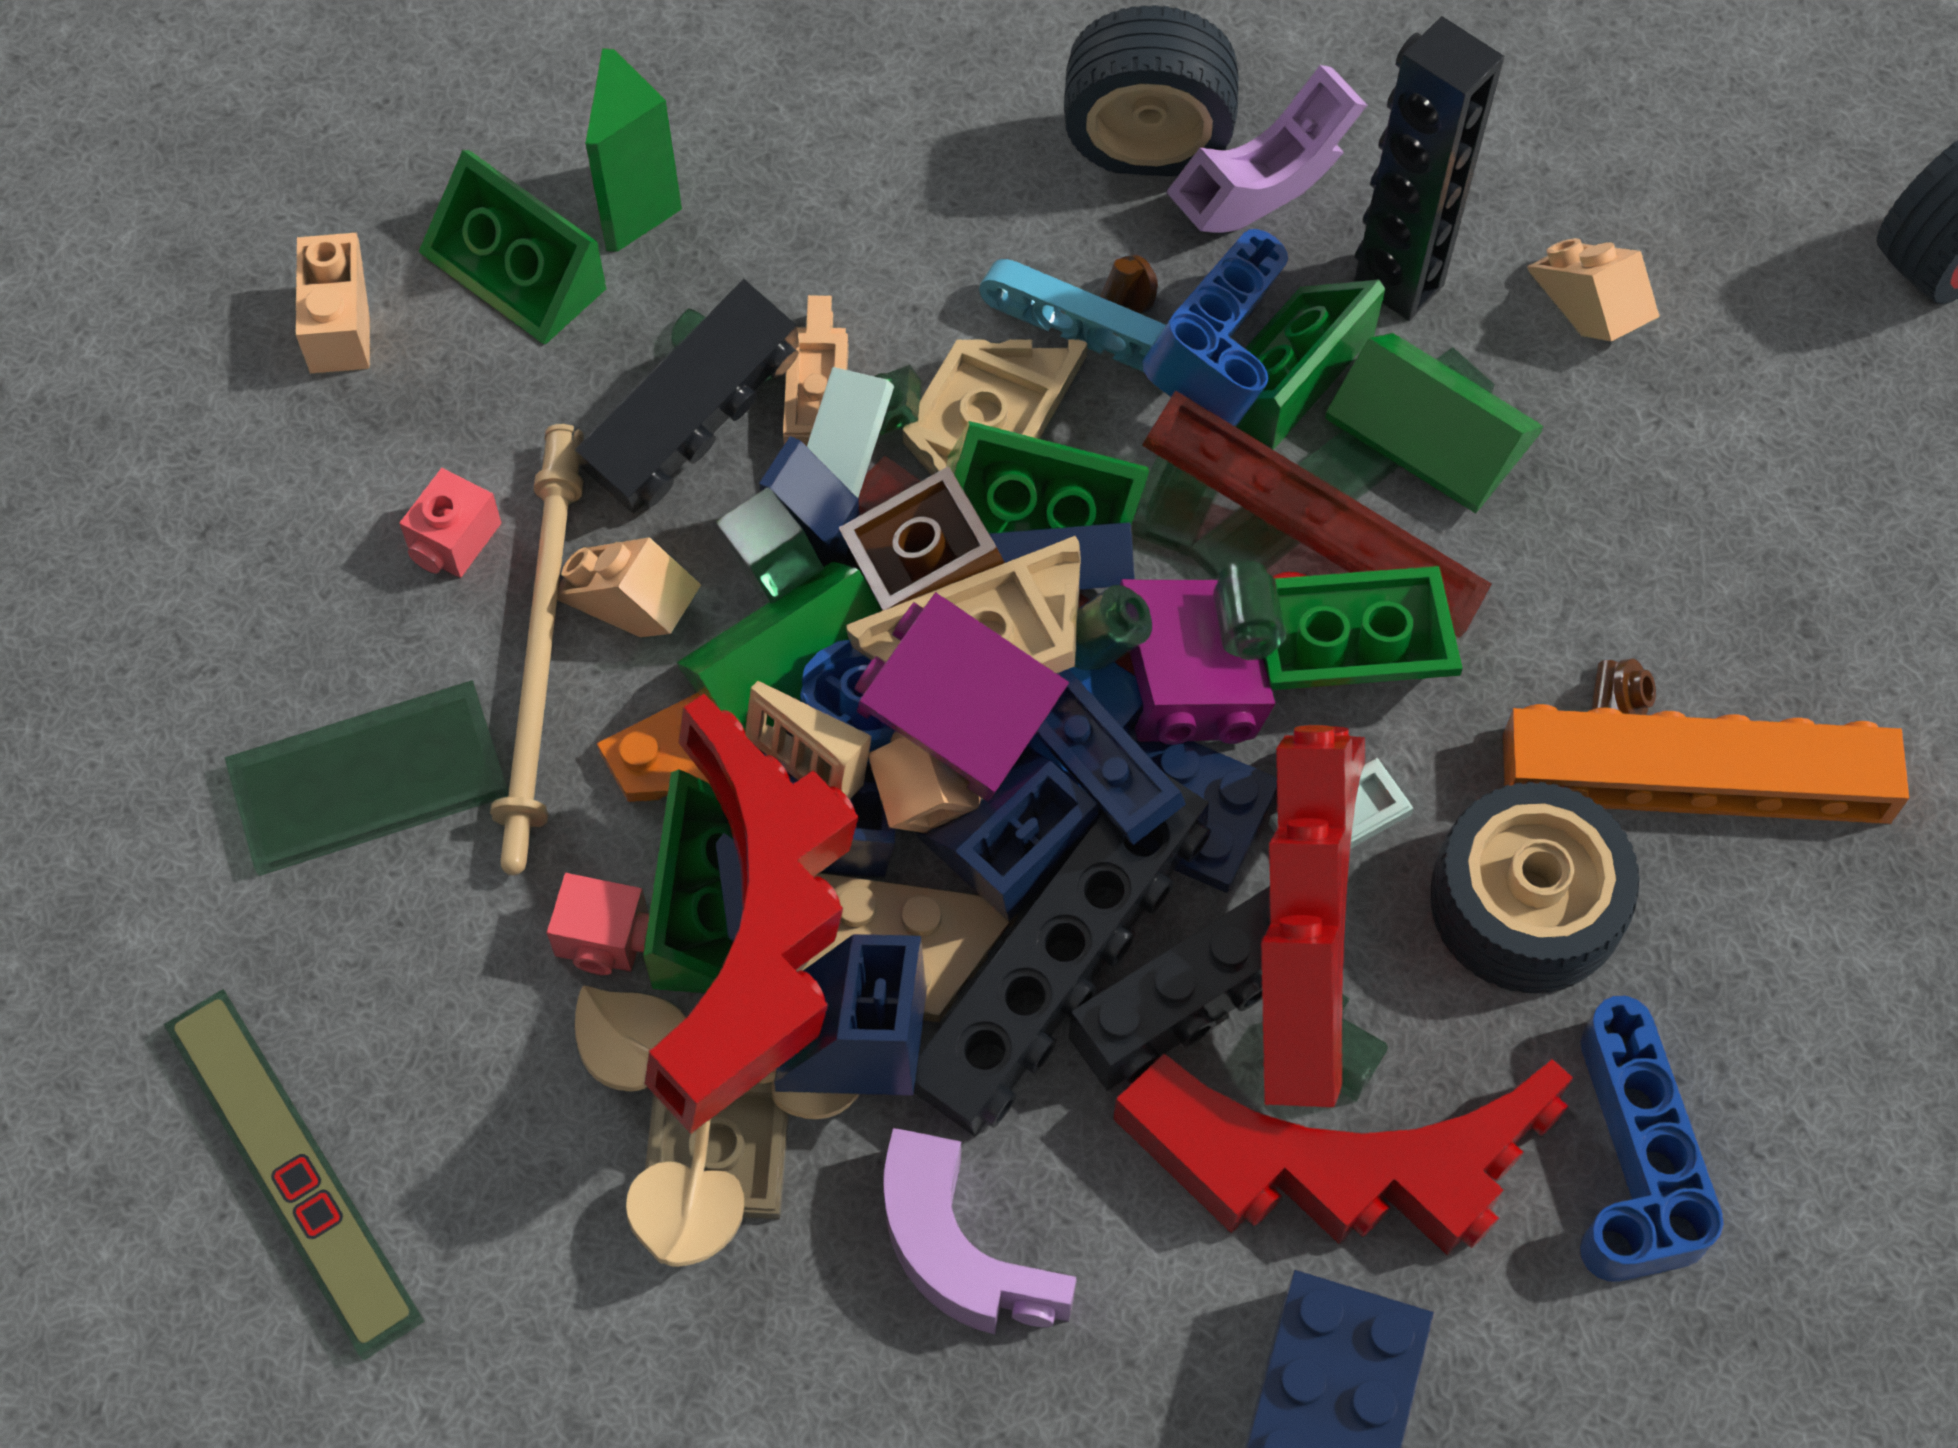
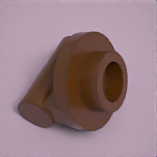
[1099,255,1158,314]
[1591,658,1656,715]

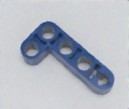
[1142,229,1288,430]
[1580,996,1724,1282]

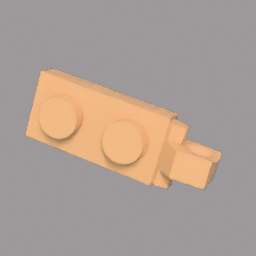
[783,295,849,446]

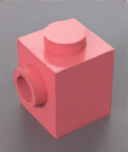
[399,468,502,578]
[547,873,650,975]

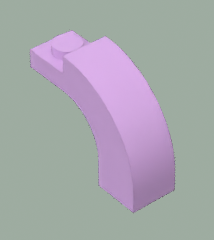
[1166,65,1367,233]
[884,1128,1076,1334]

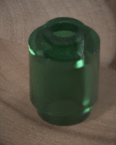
[1213,561,1286,660]
[1074,585,1152,670]

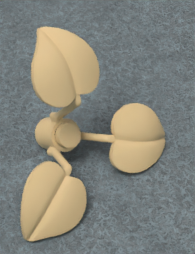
[575,986,860,1267]

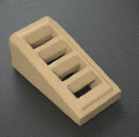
[745,681,871,800]

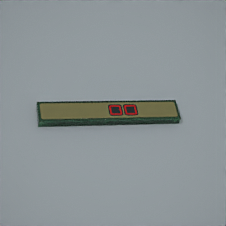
[163,989,425,1361]

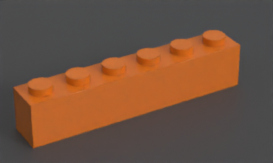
[1503,704,1909,824]

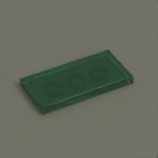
[224,680,509,876]

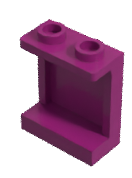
[1104,579,1275,745]
[854,592,1069,802]

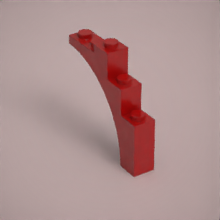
[644,694,859,1134]
[1261,725,1365,1107]
[1113,1054,1573,1255]

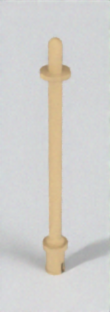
[490,424,584,875]

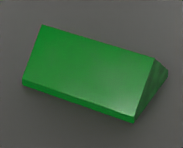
[585,48,682,252]
[418,150,607,344]
[1235,280,1385,452]
[1325,333,1544,514]
[946,421,1149,533]
[677,561,883,748]
[1251,566,1463,690]
[643,769,734,993]

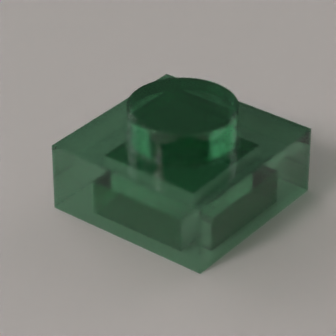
[873,364,922,436]

